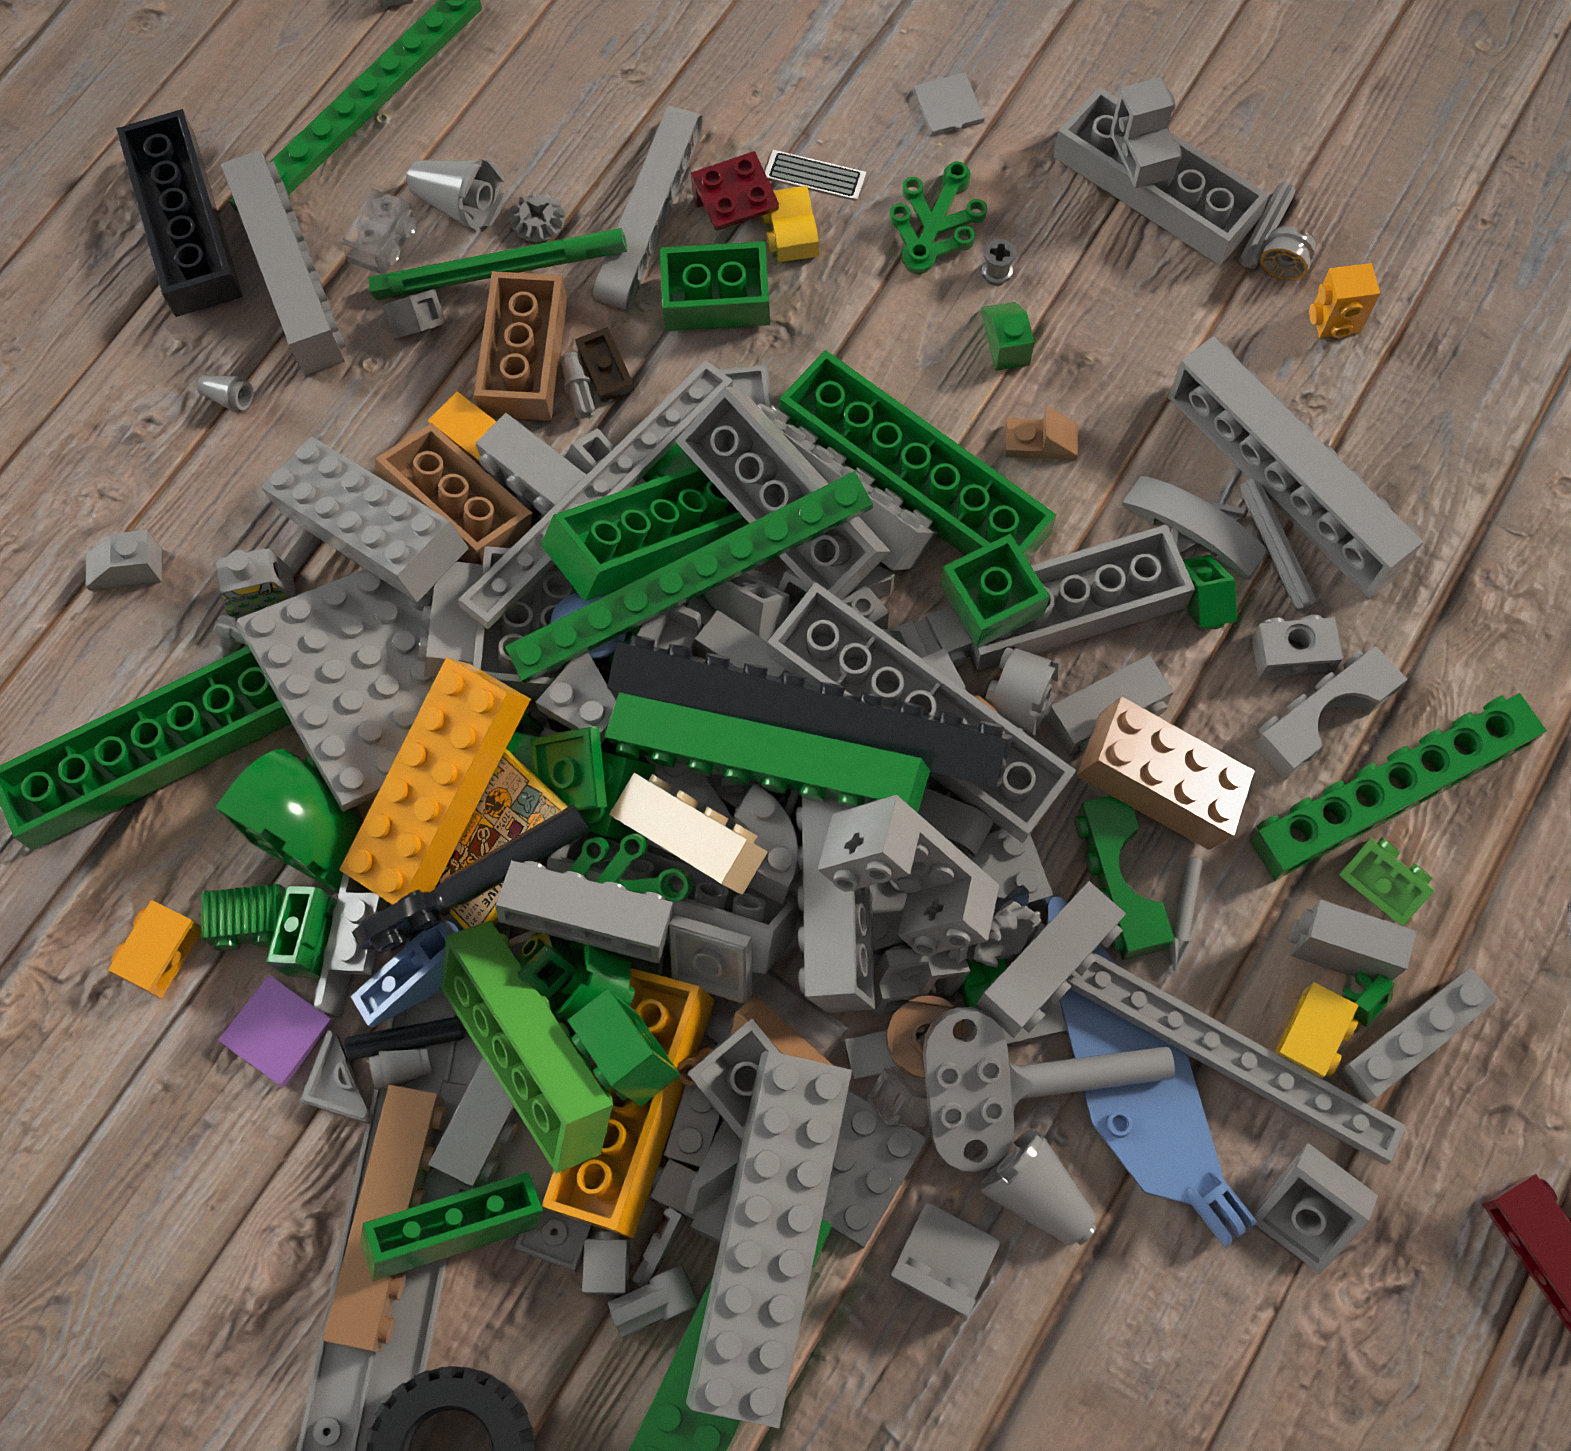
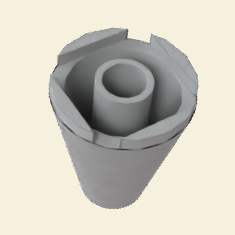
[406,160,504,231]
[980,1128,1096,1246]

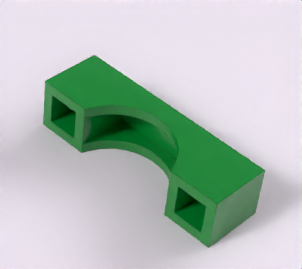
[1074,796,1175,961]

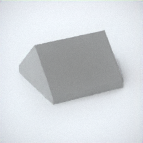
[687,1019,780,1140]

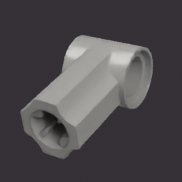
[608,1266,699,1338]

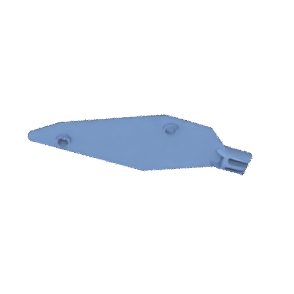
[1047,897,1257,1248]

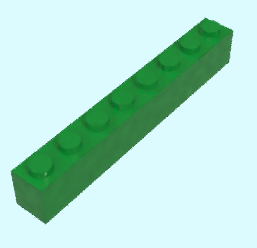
[604,692,930,813]

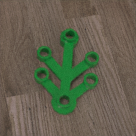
[889,161,987,274]
[568,833,693,902]

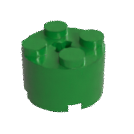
[547,941,635,1023]

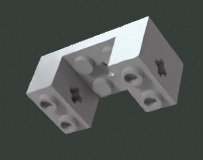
[818,795,999,956]

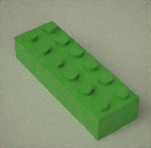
[440,920,613,1174]

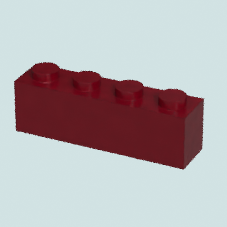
[1482,1174,1571,1334]

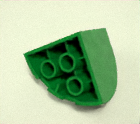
[215,749,364,894]

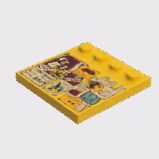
[435,748,568,929]

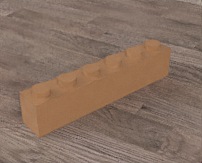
[322,1085,447,1352]

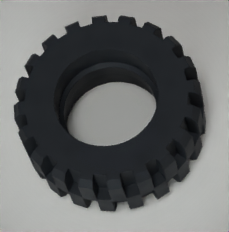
[364,1366,535,1451]

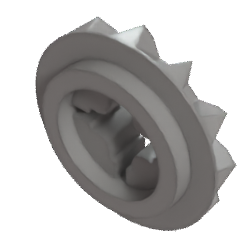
[510,191,565,242]

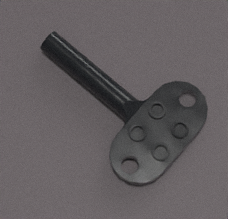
[352,804,590,953]

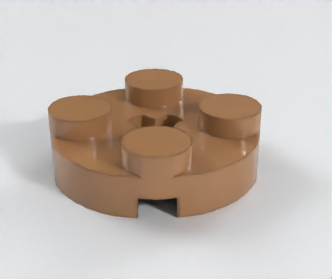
[887,995,969,1079]

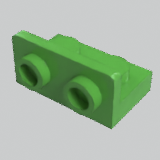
[1339,837,1435,926]

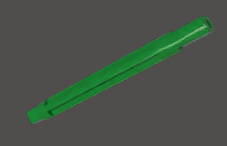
[369,228,627,300]

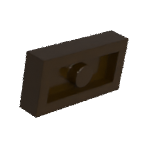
[575,327,635,403]

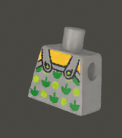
[216,548,297,617]

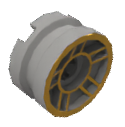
[1260,226,1316,280]

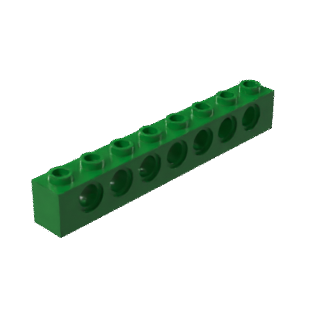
[1250,693,1547,881]

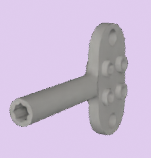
[923,1007,1175,1172]

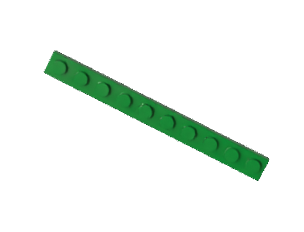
[229,0,482,213]
[505,471,873,684]

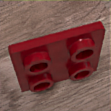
[691,151,779,231]

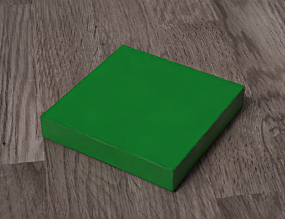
[530,727,607,812]

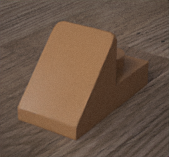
[1005,406,1078,459]

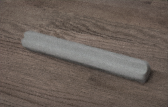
[1240,479,1316,611]

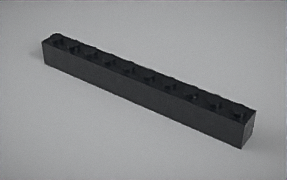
[607,635,1013,788]

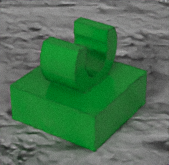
[1342,972,1394,1028]

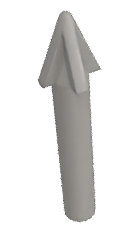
[1169,858,1202,971]

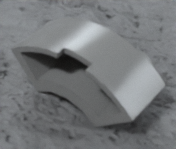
[732,783,798,905]

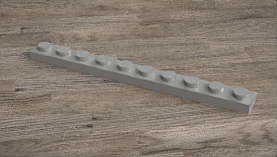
[458,360,733,629]
[1025,923,1406,1165]

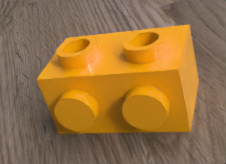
[1309,263,1380,338]

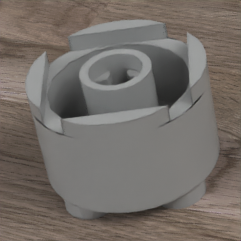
[985,647,1061,735]

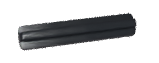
[344,1016,465,1060]

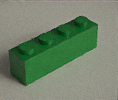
[360,1172,543,1282]

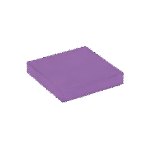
[218,975,334,1088]

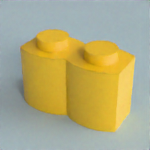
[762,185,819,263]

